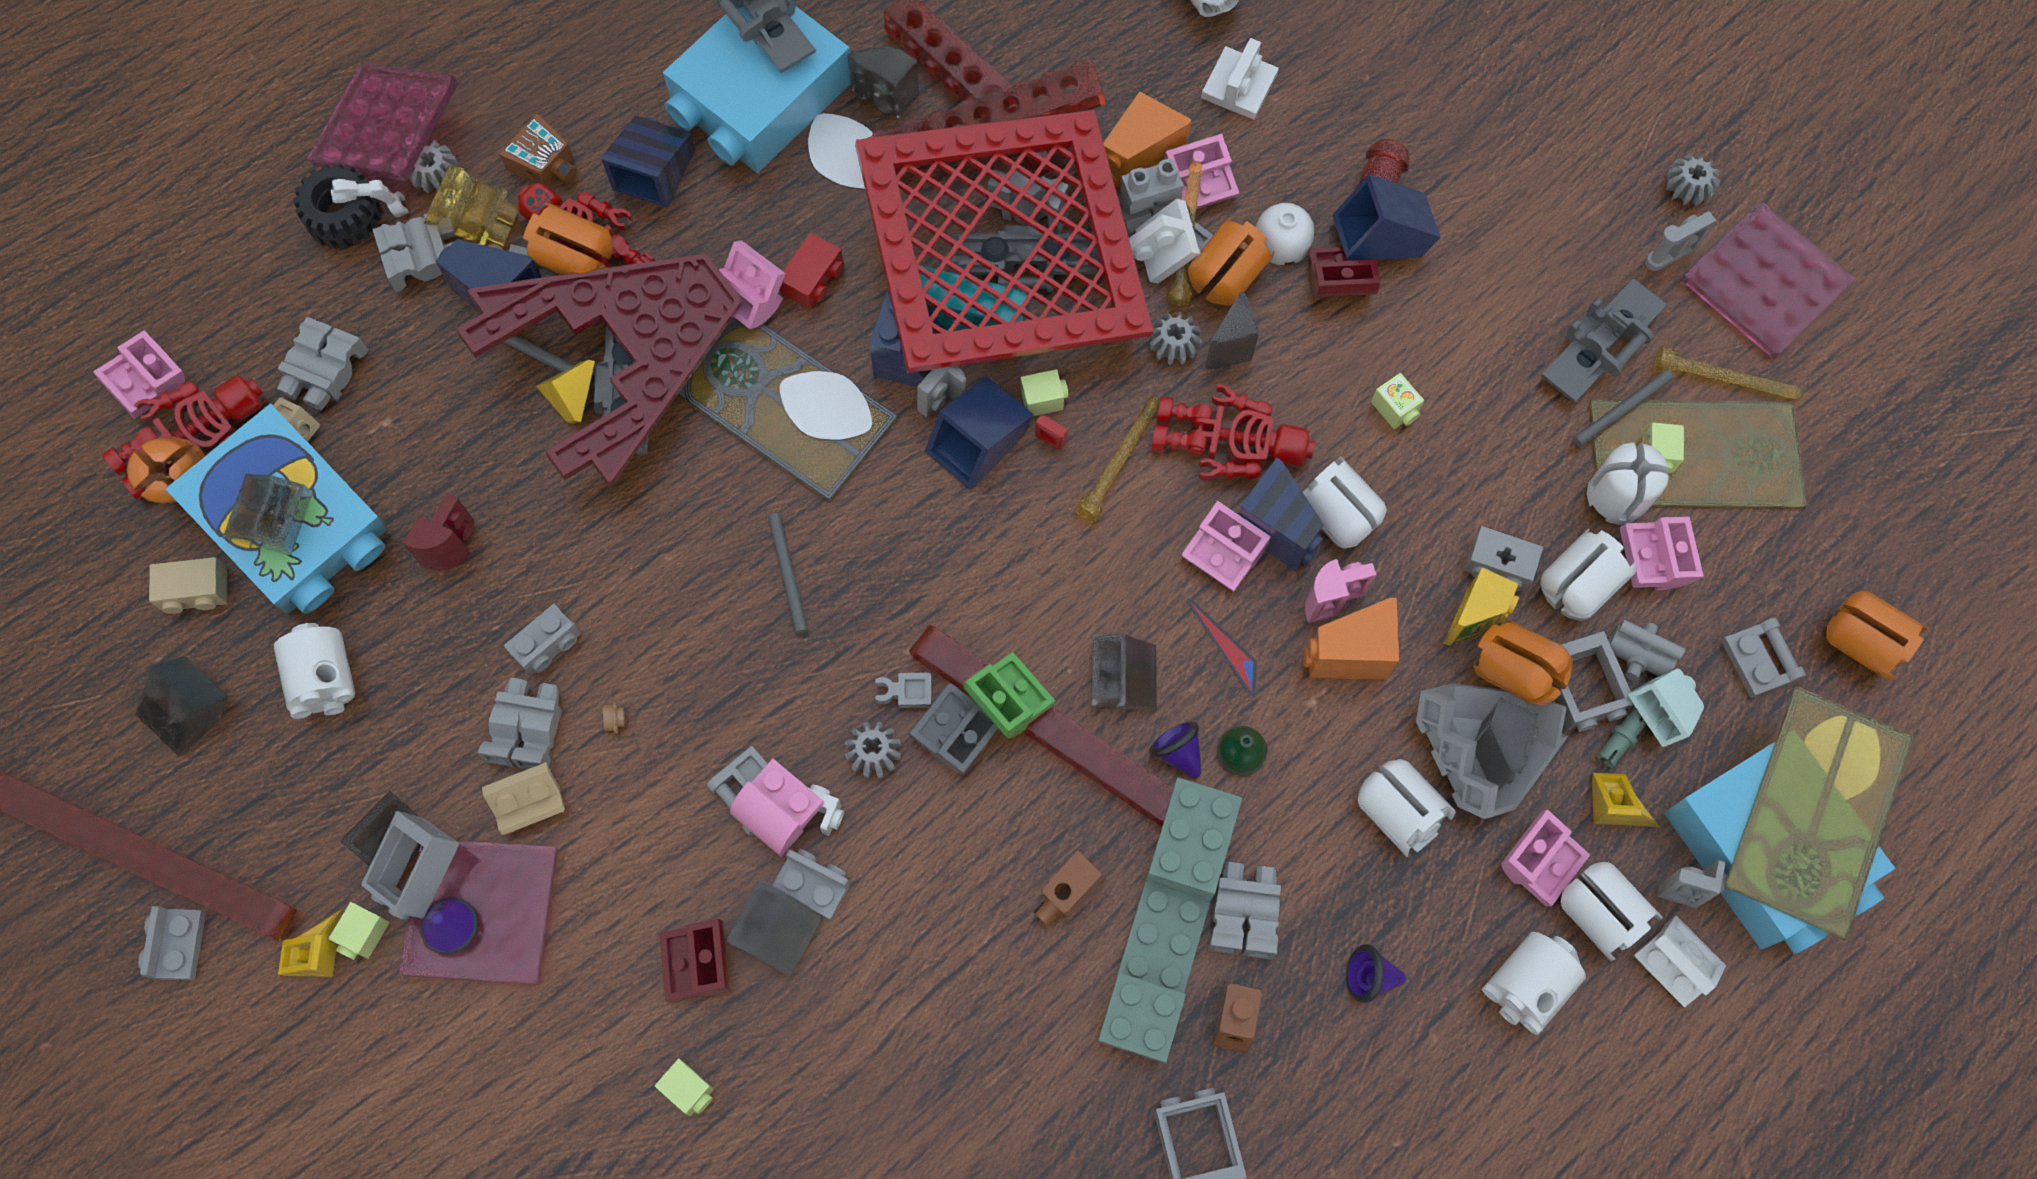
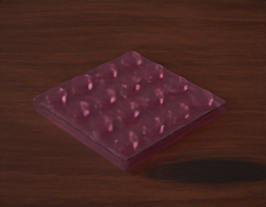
[307,63,459,181]
[1681,201,1855,359]
[399,840,558,985]

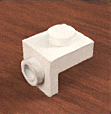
[809,784,844,836]

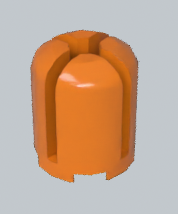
[522,203,613,275]
[1187,217,1274,307]
[127,437,205,504]
[1826,590,1929,681]
[1473,620,1573,706]

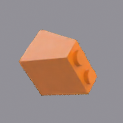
[1103,91,1192,188]
[1303,598,1399,680]

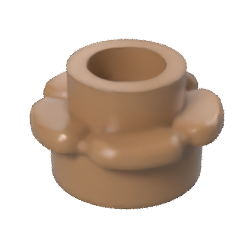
[603,701,625,734]

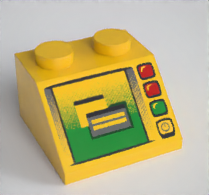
[1444,568,1519,646]

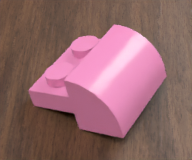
[1164,134,1239,212]
[719,240,786,329]
[93,330,185,419]
[1181,501,1271,592]
[1620,517,1704,591]
[1305,559,1376,623]
[730,759,825,857]
[1501,809,1590,906]

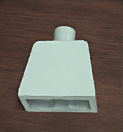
[1628,668,1704,747]

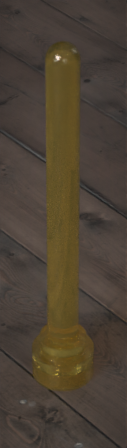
[1166,161,1202,306]
[1654,346,1804,399]
[1074,395,1160,523]

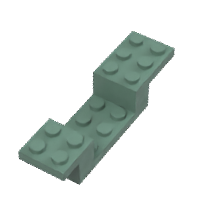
[1098,777,1242,1064]

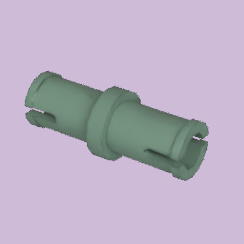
[1596,706,1647,768]

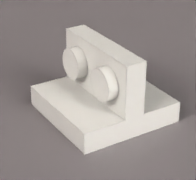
[1201,38,1279,120]
[1129,199,1200,284]
[1634,915,1726,1008]

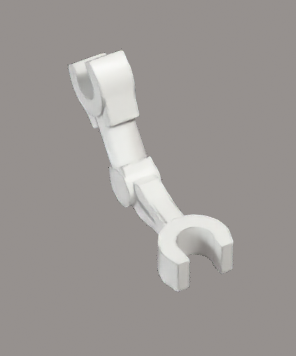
[331,179,409,218]

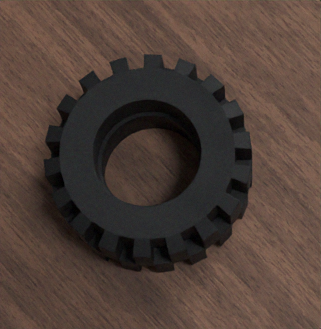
[293,163,381,249]

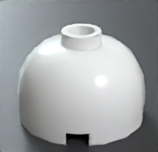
[1255,203,1314,265]

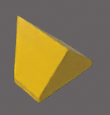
[536,360,595,424]
[1592,773,1660,827]
[278,909,342,977]

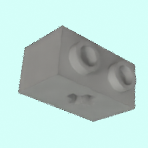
[1464,526,1543,591]

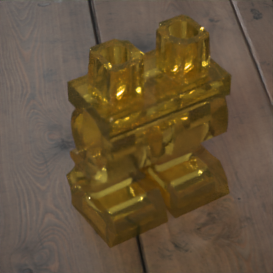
[424,165,518,246]

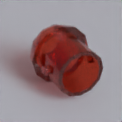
[1359,139,1410,184]

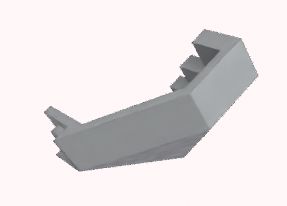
[1416,684,1568,819]

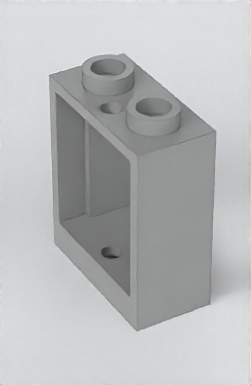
[1552,631,1634,732]
[361,811,460,920]
[1154,1088,1247,1179]

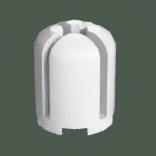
[1586,442,1669,525]
[1303,456,1387,549]
[1540,529,1636,621]
[1358,759,1456,857]
[1561,862,1663,962]

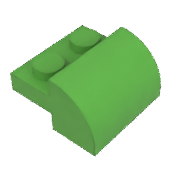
[963,652,1055,739]

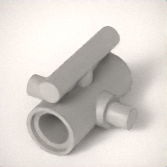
[1608,620,1685,681]

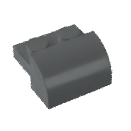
[909,683,998,774]

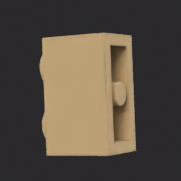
[149,557,227,614]

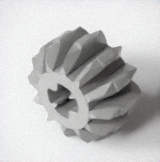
[405,140,458,194]
[1666,153,1720,207]
[1149,311,1201,366]
[845,722,901,778]

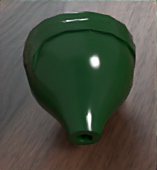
[1217,726,1268,776]

